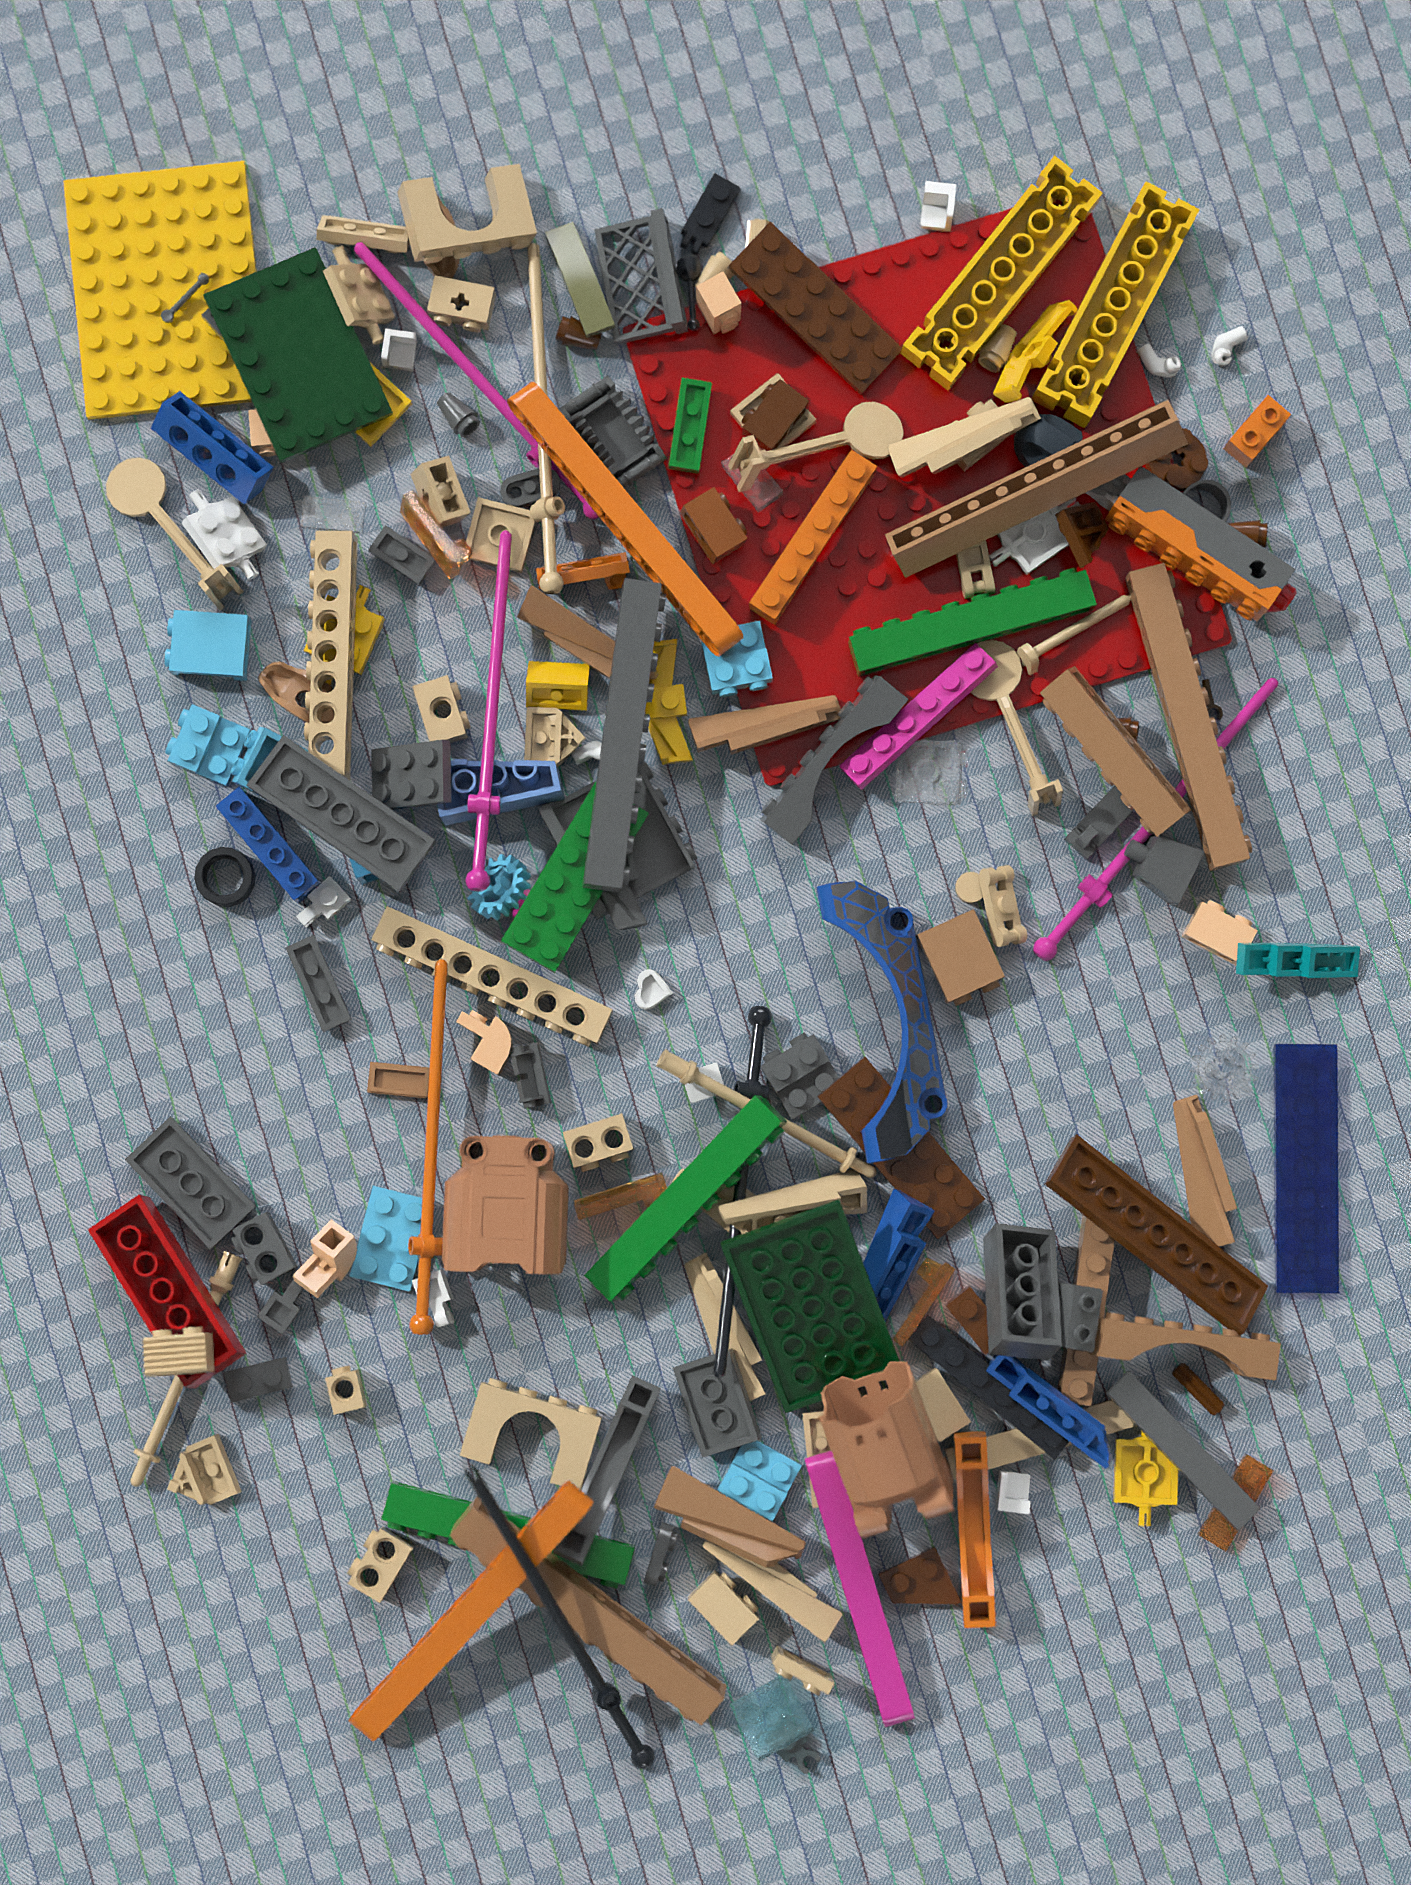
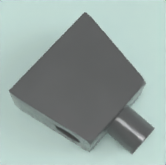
[1124,836,1205,905]

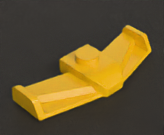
[993,300,1078,403]
[645,639,693,765]

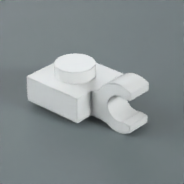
[296,876,351,928]
[412,1270,455,1328]

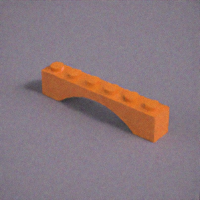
[749,449,877,625]
[954,1431,996,1628]

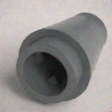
[437,392,480,438]

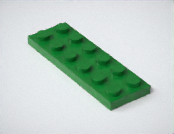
[501,782,649,973]

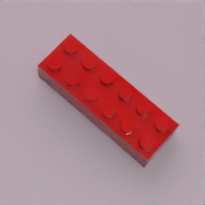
[88,1195,247,1389]

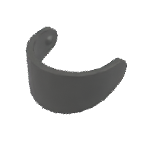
[1182,480,1231,522]

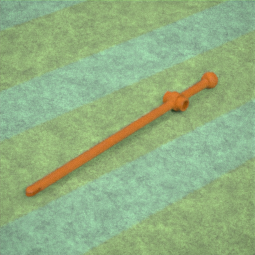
[408,959,448,1335]

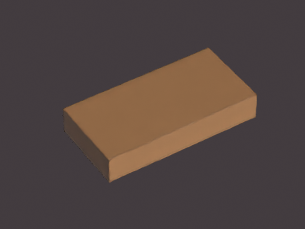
[367,1062,429,1099]

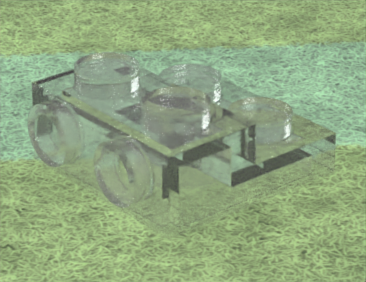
[895,741,968,805]

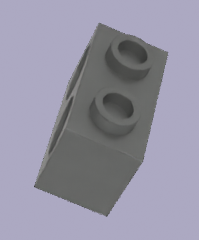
[231,1212,298,1285]

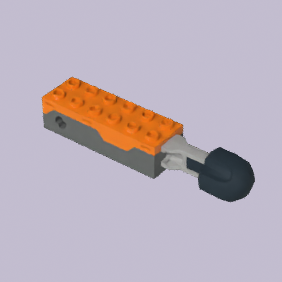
[1014,414,1297,622]

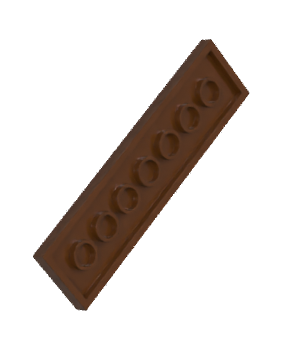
[1044,1134,1268,1336]

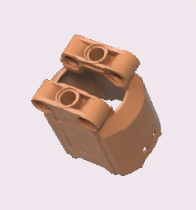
[442,1135,569,1274]
[819,1361,954,1539]

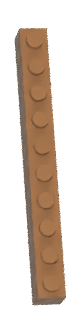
[885,400,1188,578]
[1125,563,1252,871]
[450,1497,727,1726]

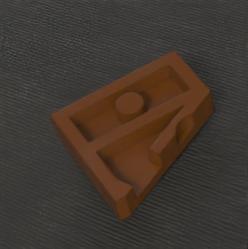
[1055,501,1109,568]
[878,1546,961,1604]

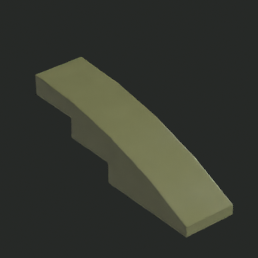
[545,222,615,338]

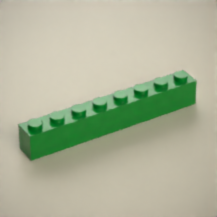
[848,568,1097,677]
[584,1095,788,1302]
[381,1481,635,1589]

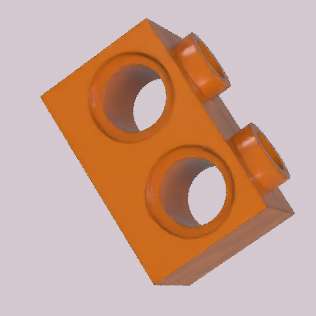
[1223,395,1291,468]

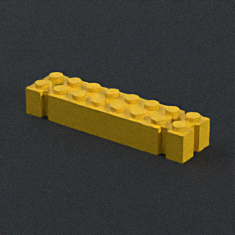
[900,155,1103,391]
[1031,181,1200,428]

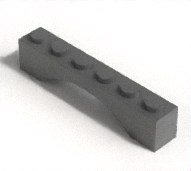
[760,675,908,845]
[553,1375,661,1566]

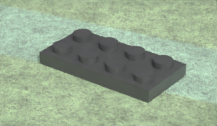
[125,1116,257,1250]

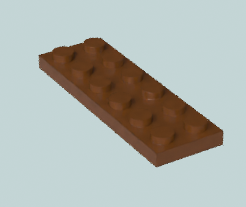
[727,222,902,395]
[817,1056,985,1239]

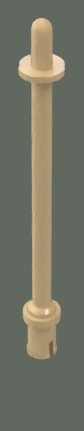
[656,1049,877,1178]
[131,1251,243,1487]

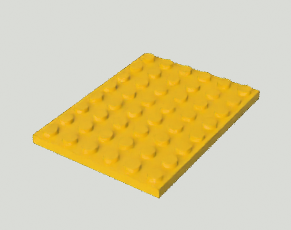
[63,161,257,420]

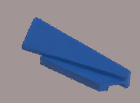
[863,1189,935,1322]
[986,1355,1113,1469]

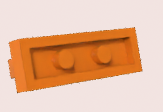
[536,552,630,590]

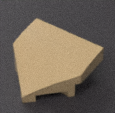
[524,707,586,767]
[167,1434,242,1505]

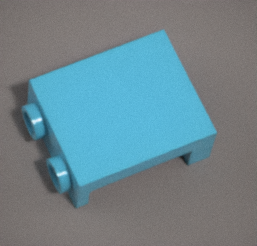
[165,610,252,681]

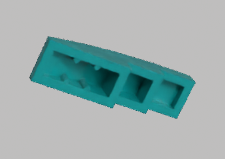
[1236,943,1360,978]

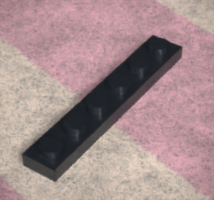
[908,1315,1069,1460]

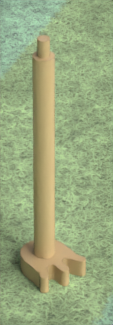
[1016,595,1131,675]

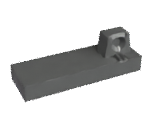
[1064,786,1134,860]

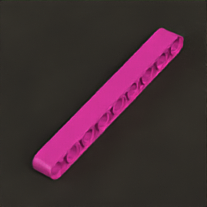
[804,1451,915,1728]

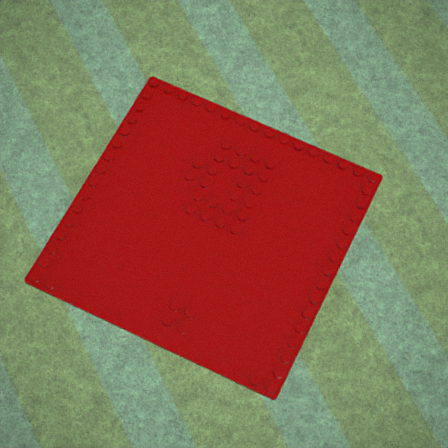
[623,199,1232,786]

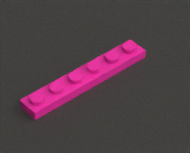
[839,643,998,790]

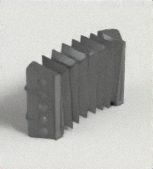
[559,375,667,488]

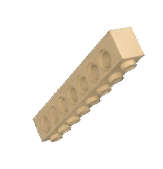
[304,531,358,780]
[371,906,613,1047]

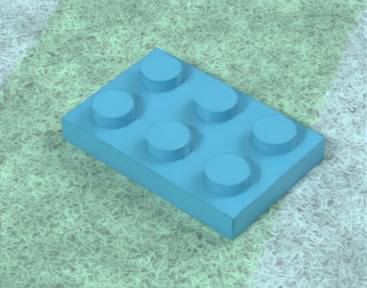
[349,1186,422,1292]

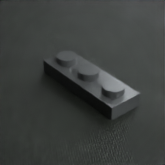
[285,935,352,1033]

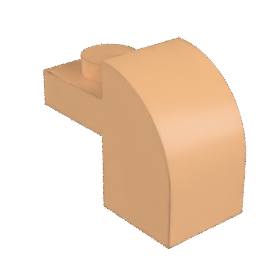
[456,1010,513,1076]
[293,1220,357,1298]

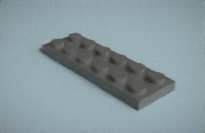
[247,735,436,893]

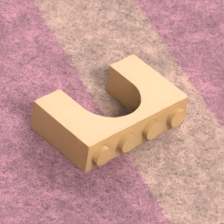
[397,164,537,264]
[459,1378,602,1489]

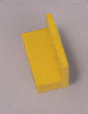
[526,661,590,710]

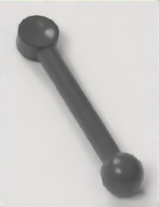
[161,273,209,323]

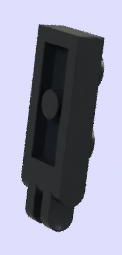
[680,173,741,256]

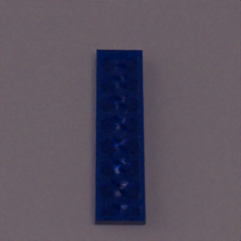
[1273,1044,1339,1294]

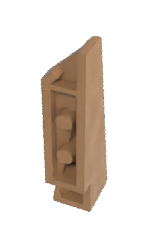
[517,585,659,679]
[688,695,841,755]
[1173,1094,1237,1247]
[654,1466,806,1568]

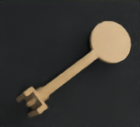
[728,402,904,492]
[106,457,243,611]
[970,640,1063,816]

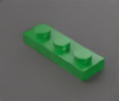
[668,377,712,474]

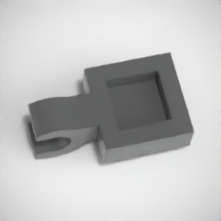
[257,1279,304,1335]

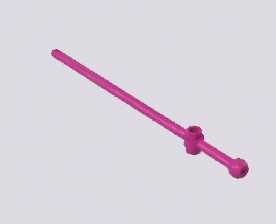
[354,242,599,520]
[465,531,512,891]
[1033,678,1278,961]

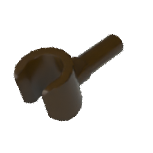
[1202,679,1223,720]

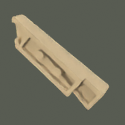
[888,397,1041,478]
[719,1169,867,1234]
[685,1252,765,1401]
[702,1540,843,1643]

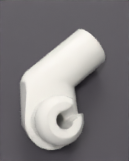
[1211,326,1247,366]
[1137,343,1181,378]
[572,741,601,765]

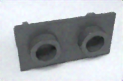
[509,1042,551,1109]

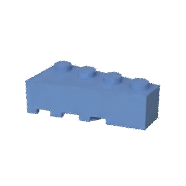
[437,759,565,826]

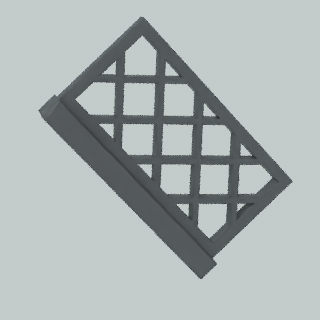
[594,208,689,345]

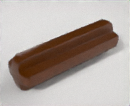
[1172,1363,1225,1416]

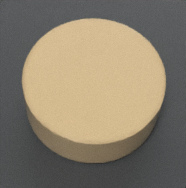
[955,872,983,903]

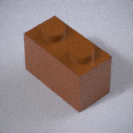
[680,487,747,564]

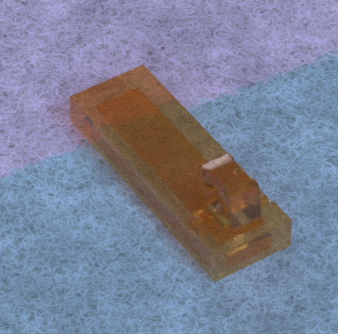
[400,490,473,580]
[574,1172,667,1220]
[892,1257,956,1347]
[1197,1454,1273,1552]

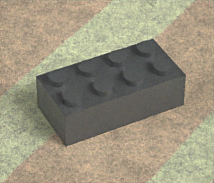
[983,1223,1062,1361]

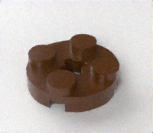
[1145,428,1209,491]

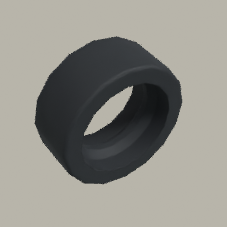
[194,847,256,907]

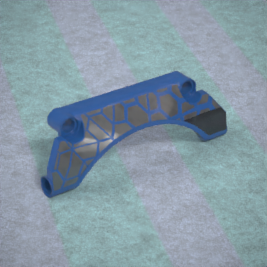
[816,880,948,1164]

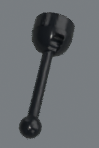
[677,257,701,331]

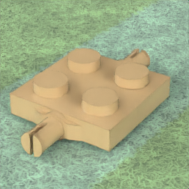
[323,246,395,345]

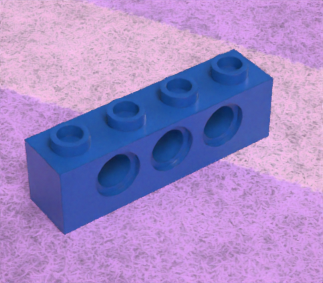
[150,391,274,505]
[216,787,321,904]

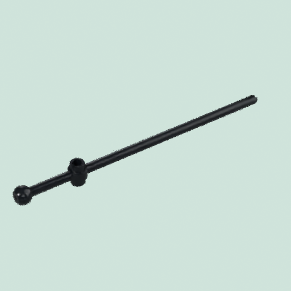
[713,1006,772,1378]
[465,1465,655,1769]

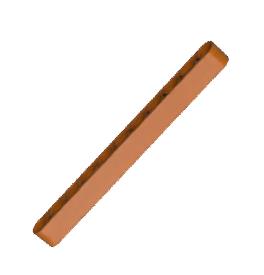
[507,381,744,657]
[348,1480,594,1742]

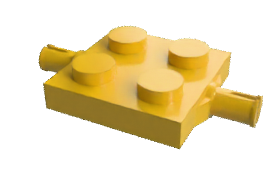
[304,585,385,685]
[1113,1431,1178,1526]

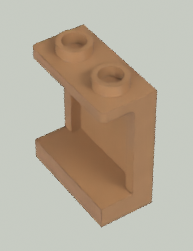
[916,909,1005,1006]

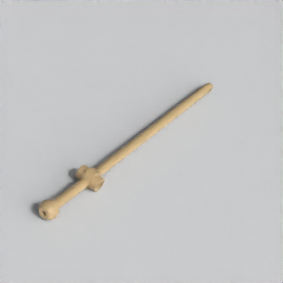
[528,243,565,594]

